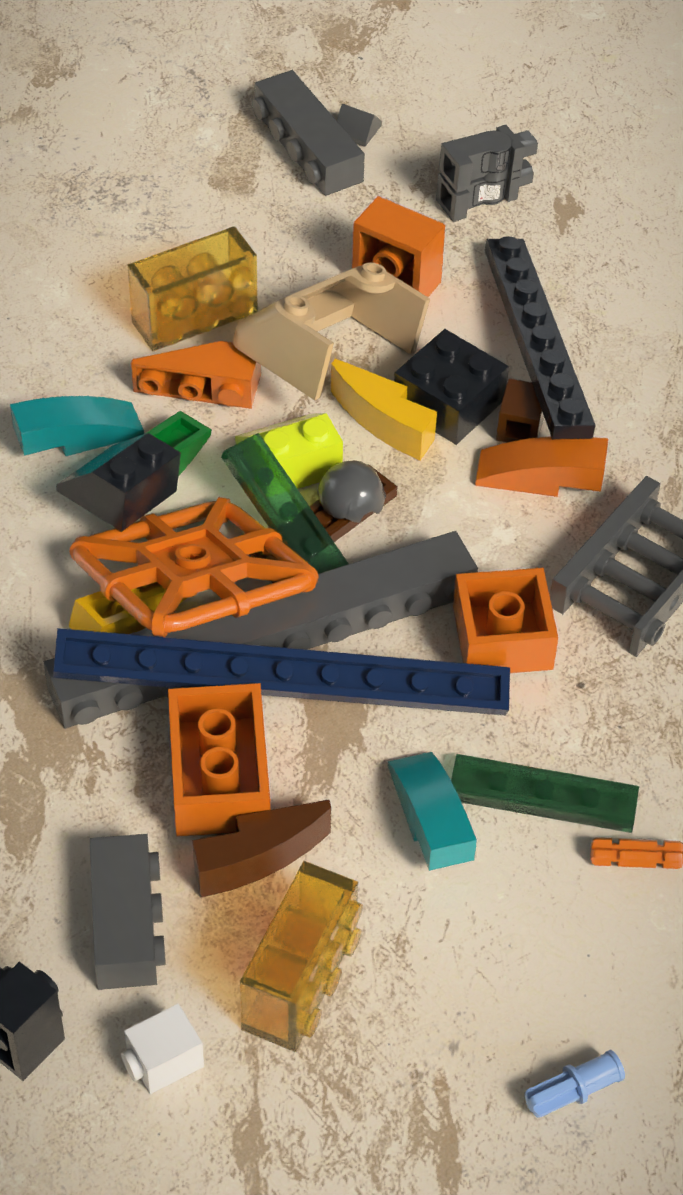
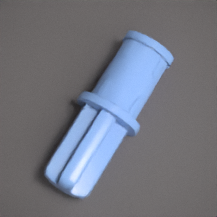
[524,1050,625,1118]

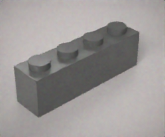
[252,69,365,196]

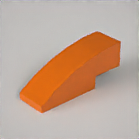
[475,436,608,497]

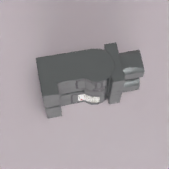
[436,125,538,222]

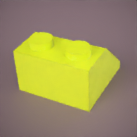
[235,413,343,499]

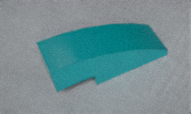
[10,396,144,456]
[388,752,477,871]

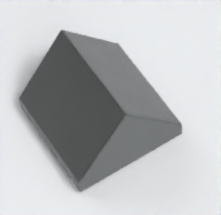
[337,104,382,147]

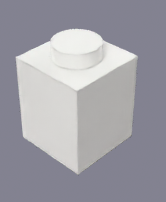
[121,1003,204,1094]

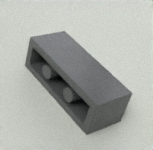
[90,834,166,990]

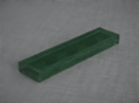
[221,433,349,574]
[451,754,639,833]

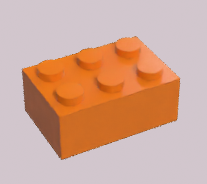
[168,683,270,837]

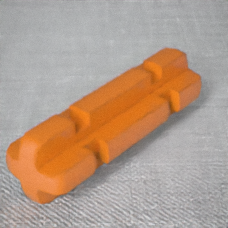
[590,838,683,869]

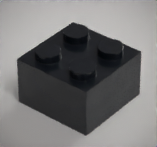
[394,329,509,445]

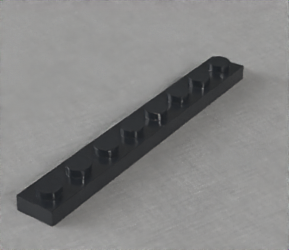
[484,236,596,439]

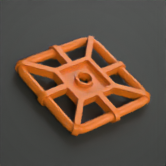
[69,497,319,637]

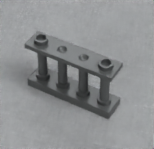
[550,476,683,657]

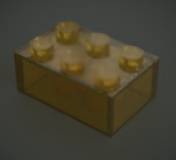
[127,226,258,352]
[240,861,363,1052]

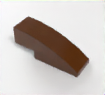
[192,800,331,898]

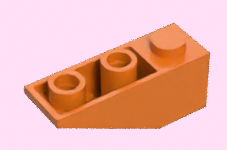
[131,341,261,409]

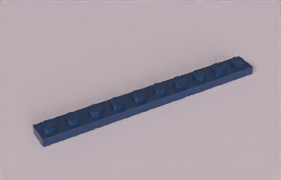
[53,628,510,716]

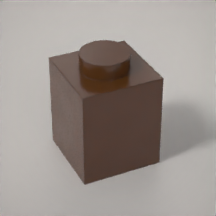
[496,378,544,443]

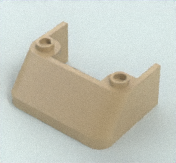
[233,262,430,400]

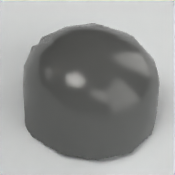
[317,460,386,523]

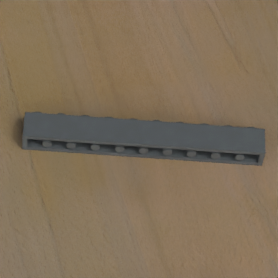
[43,531,478,729]

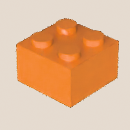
[352,196,446,297]
[453,567,558,673]

